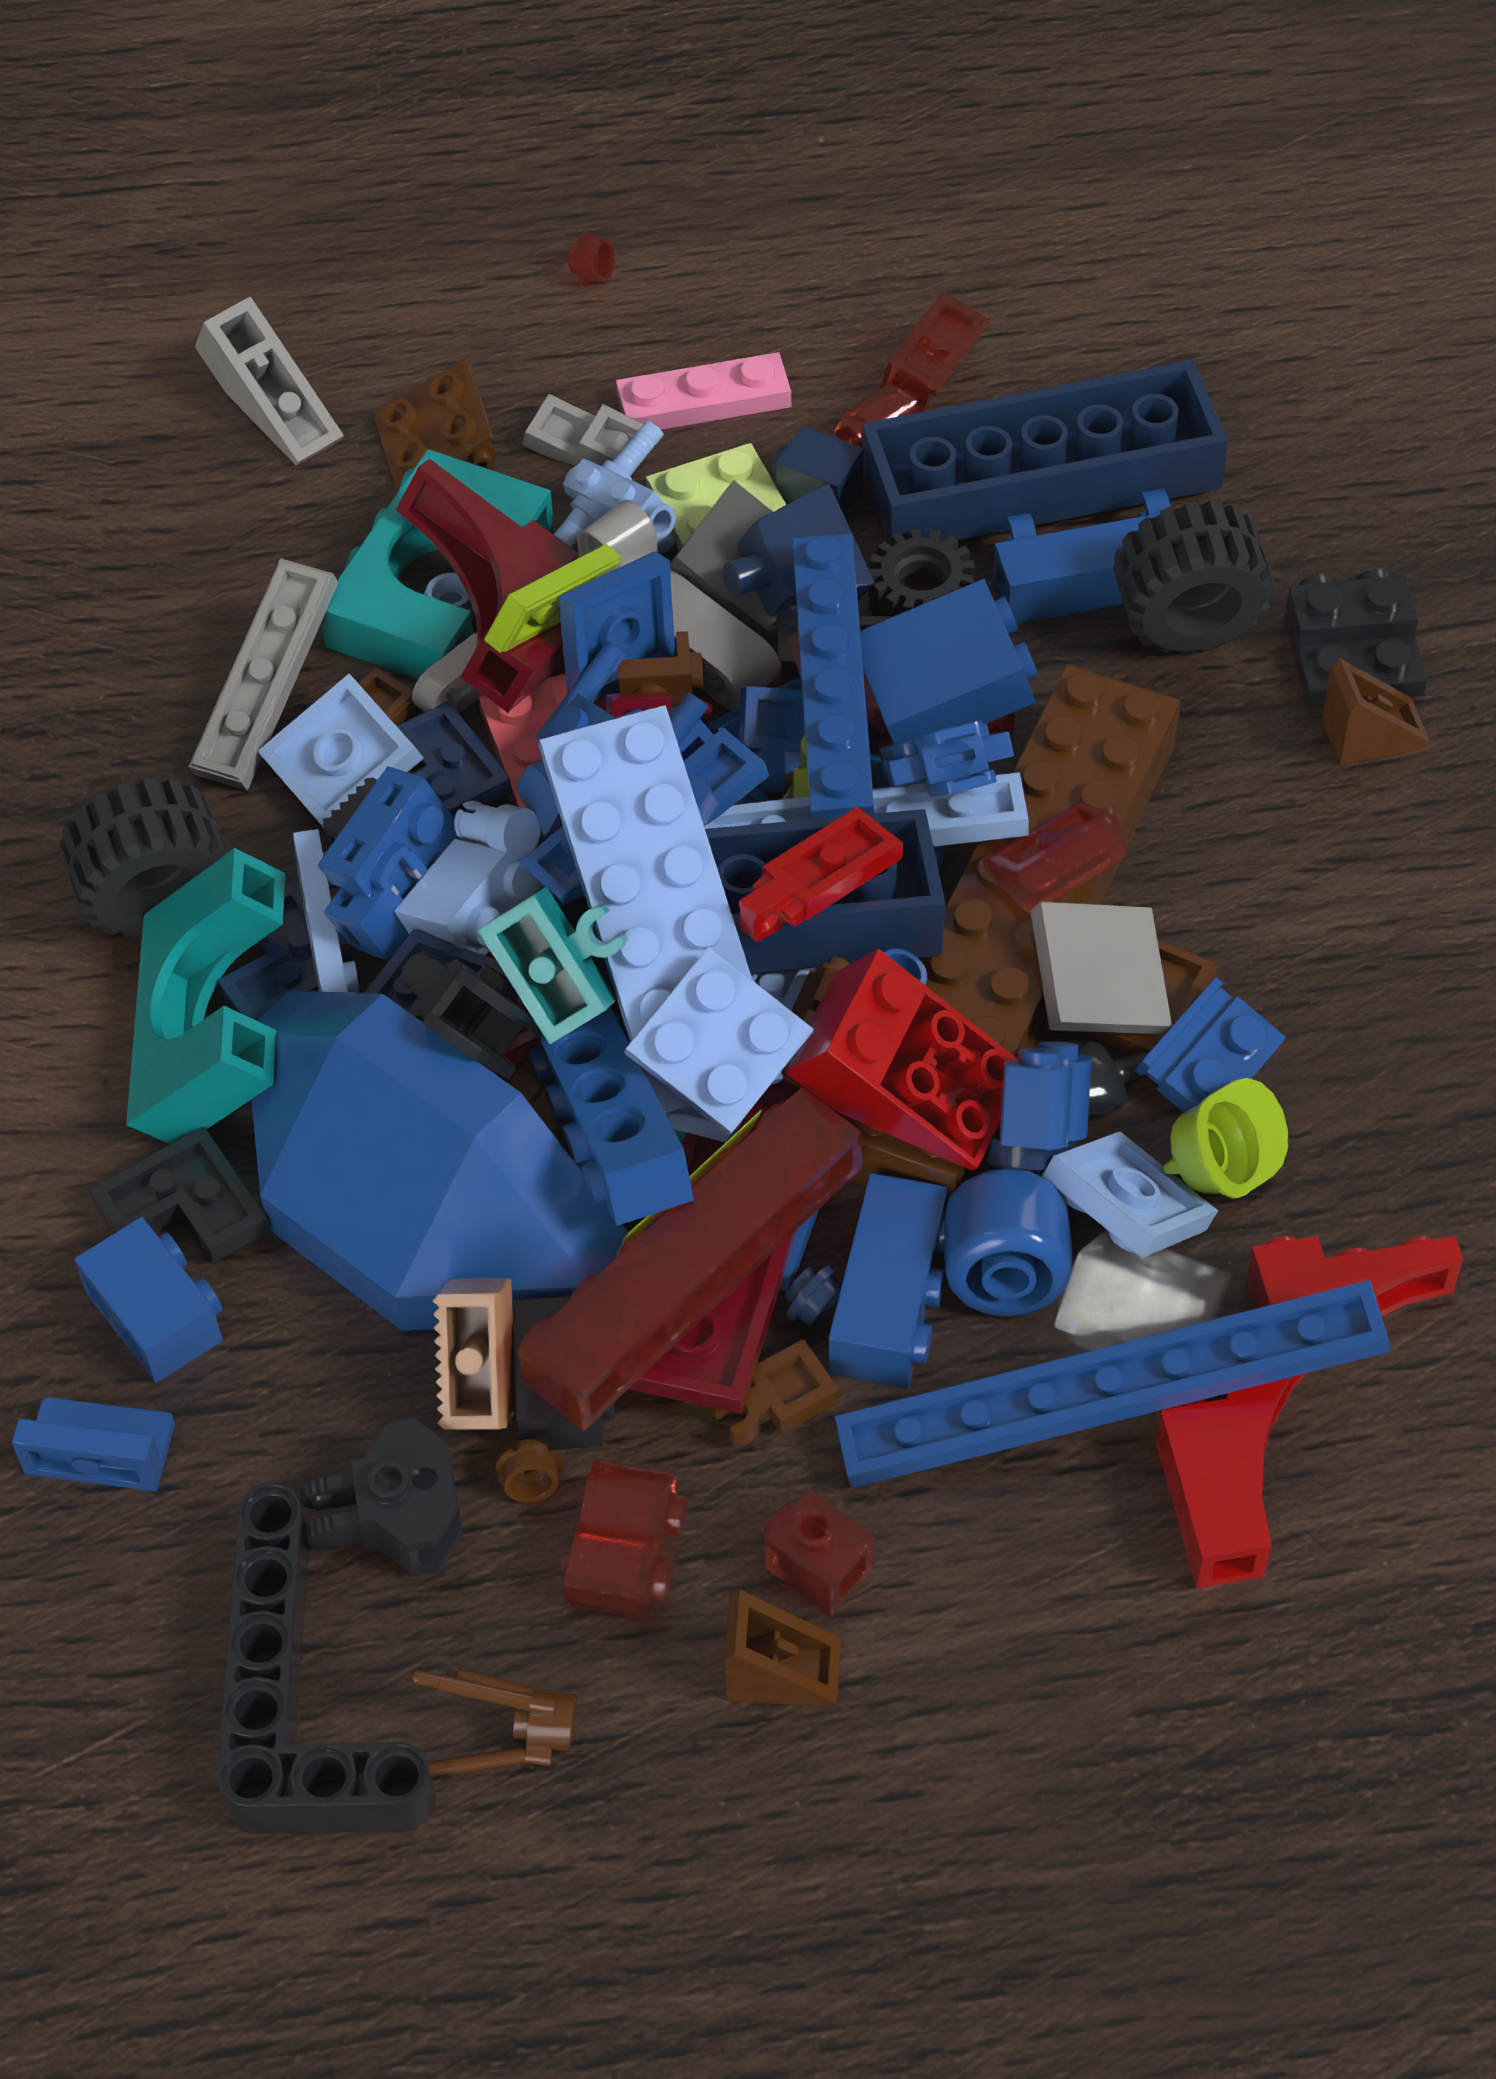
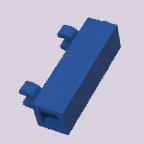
[993,488,1170,624]

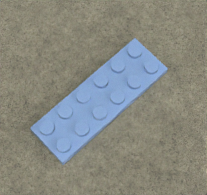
[538,705,783,1116]

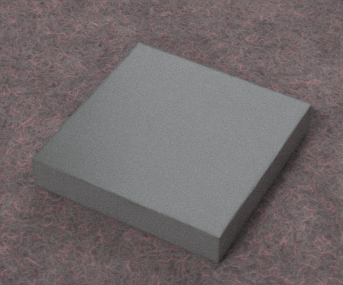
[1030,902,1172,1034]

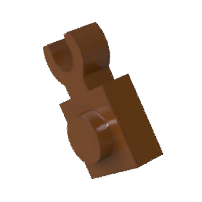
[712,1339,839,1447]

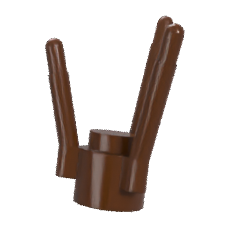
[410,1669,577,1777]

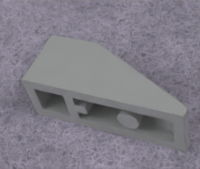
[195,297,344,466]

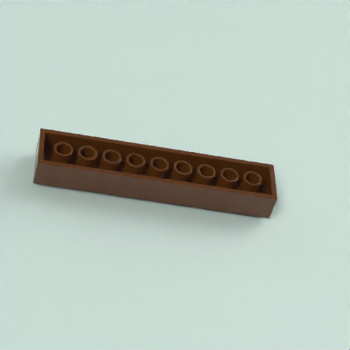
[834,664,1181,1201]

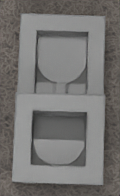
[522,394,643,466]

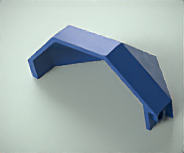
[251,990,635,1331]

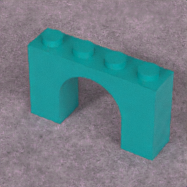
[321,449,554,680]
[126,848,285,1144]

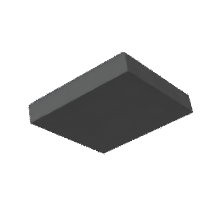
[670,480,777,637]

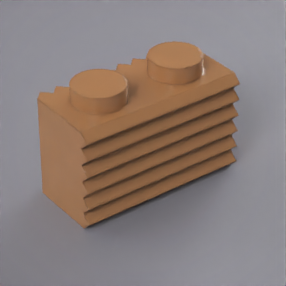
[433,1278,516,1430]

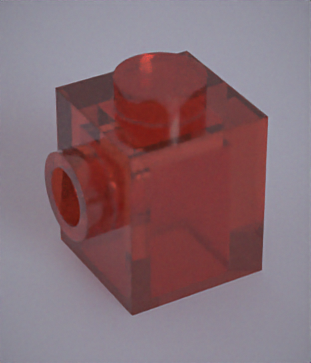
[764,1488,875,1617]

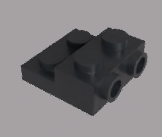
[1285,569,1428,707]

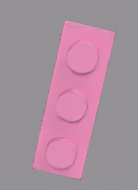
[616,352,792,430]

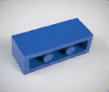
[829,1173,948,1389]

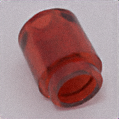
[835,384,920,447]

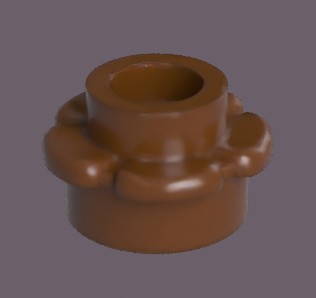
[495,1439,563,1503]

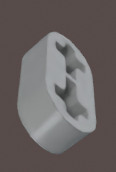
[412,632,483,713]

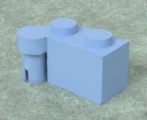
[394,800,541,956]

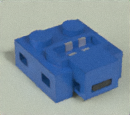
[317,766,472,961]

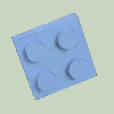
[258,674,423,828]
[624,946,814,1136]
[1042,1132,1218,1258]

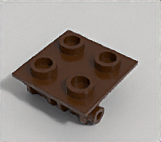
[373,358,496,493]

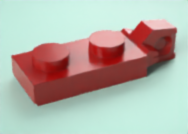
[738,807,903,942]

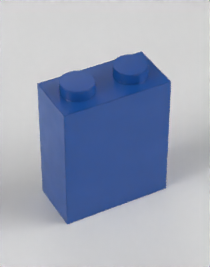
[860,579,1038,744]

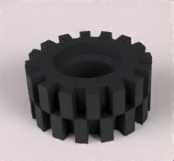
[869,529,975,616]

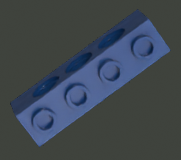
[527,1006,694,1226]

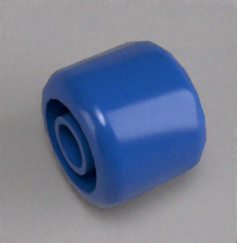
[944,1168,1073,1317]

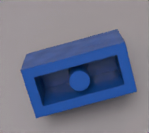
[74,1217,223,1384]

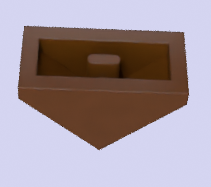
[1322,658,1430,765]
[724,1589,842,1707]

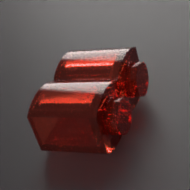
[563,1460,688,1620]

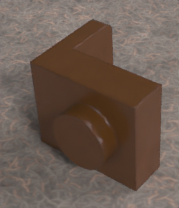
[618,631,704,708]

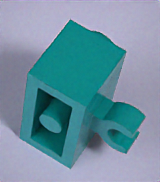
[478,887,628,1044]

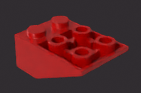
[785,949,1017,1170]

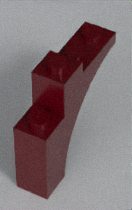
[396,459,579,713]

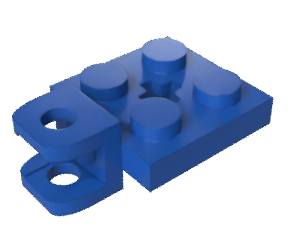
[871,720,1014,797]

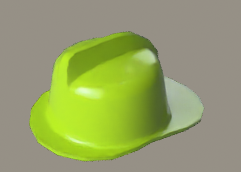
[1162,1078,1288,1199]

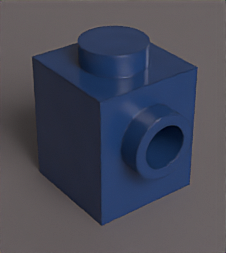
[772,426,864,515]

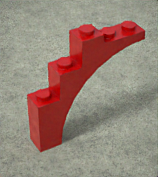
[1156,1235,1463,1589]

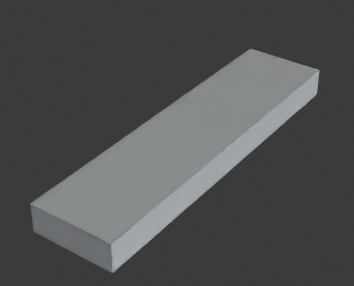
[188,558,339,791]

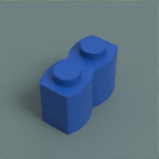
[999,1042,1092,1150]

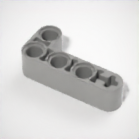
[577,500,782,710]

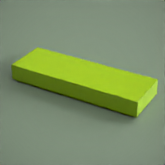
[484,544,622,653]

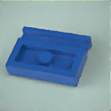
[1134,977,1286,1113]

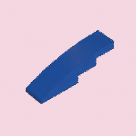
[519,728,769,906]

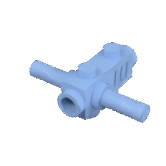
[553,420,677,553]

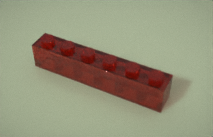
[518,1087,862,1431]

